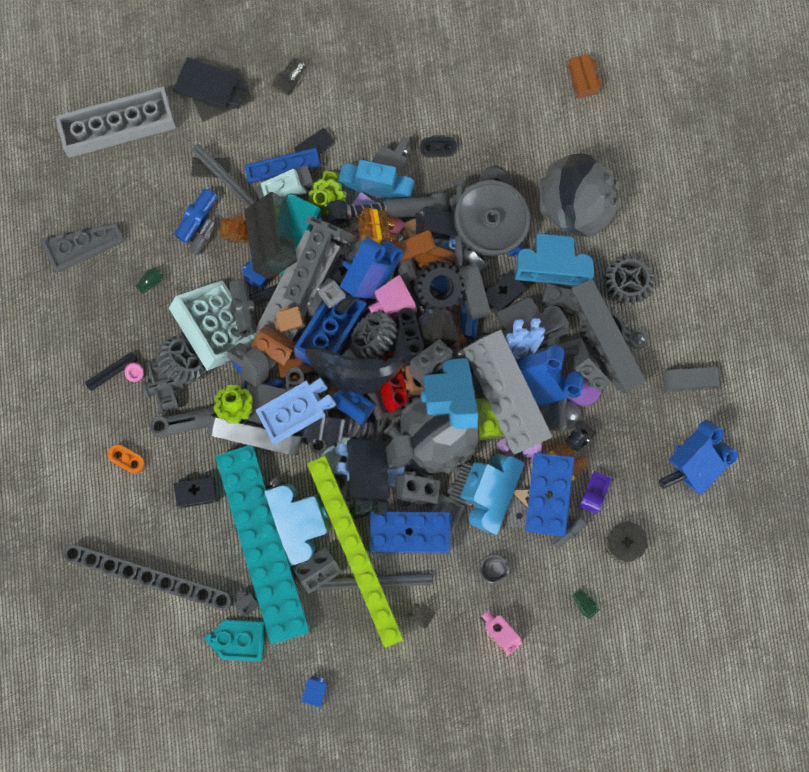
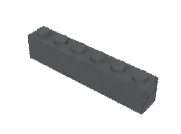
[569,279,646,394]

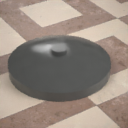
[454,180,530,256]

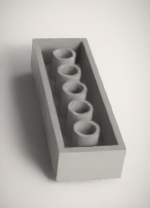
[55,87,176,158]
[255,230,343,342]
[464,330,552,454]

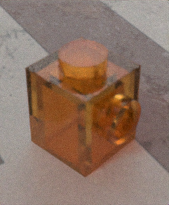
[219,218,251,243]

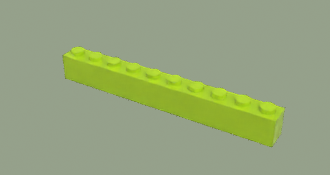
[307,456,403,648]

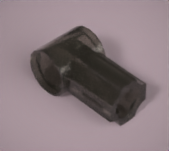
[272,57,307,96]

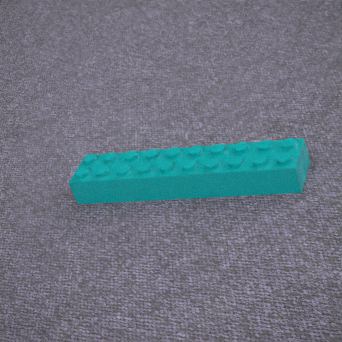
[215,445,310,645]

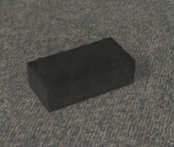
[244,192,297,279]

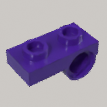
[579,471,612,515]

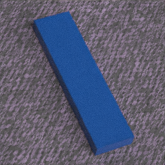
[244,148,321,184]

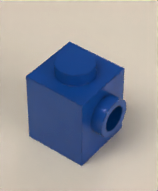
[242,259,273,290]

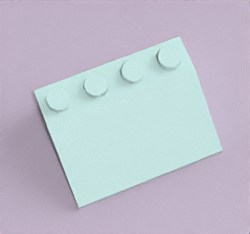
[169,280,257,371]

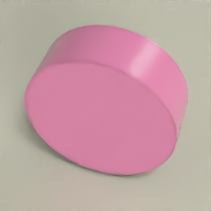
[124,362,144,382]

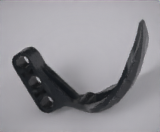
[305,308,424,394]

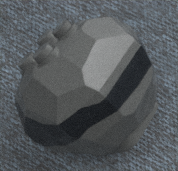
[540,153,620,237]
[400,397,479,475]

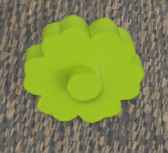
[309,179,346,216]
[214,385,253,424]

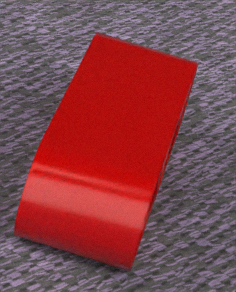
[380,352,408,412]

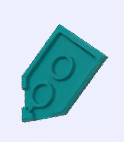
[204,619,265,662]

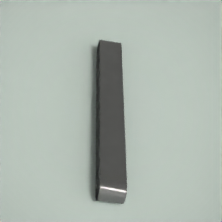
[63,544,232,610]

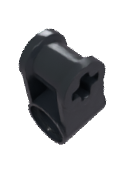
[566,420,596,451]

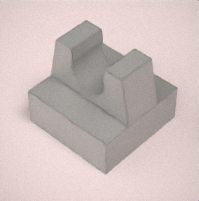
[318,281,346,308]

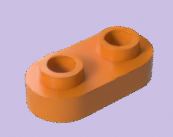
[108,445,145,474]

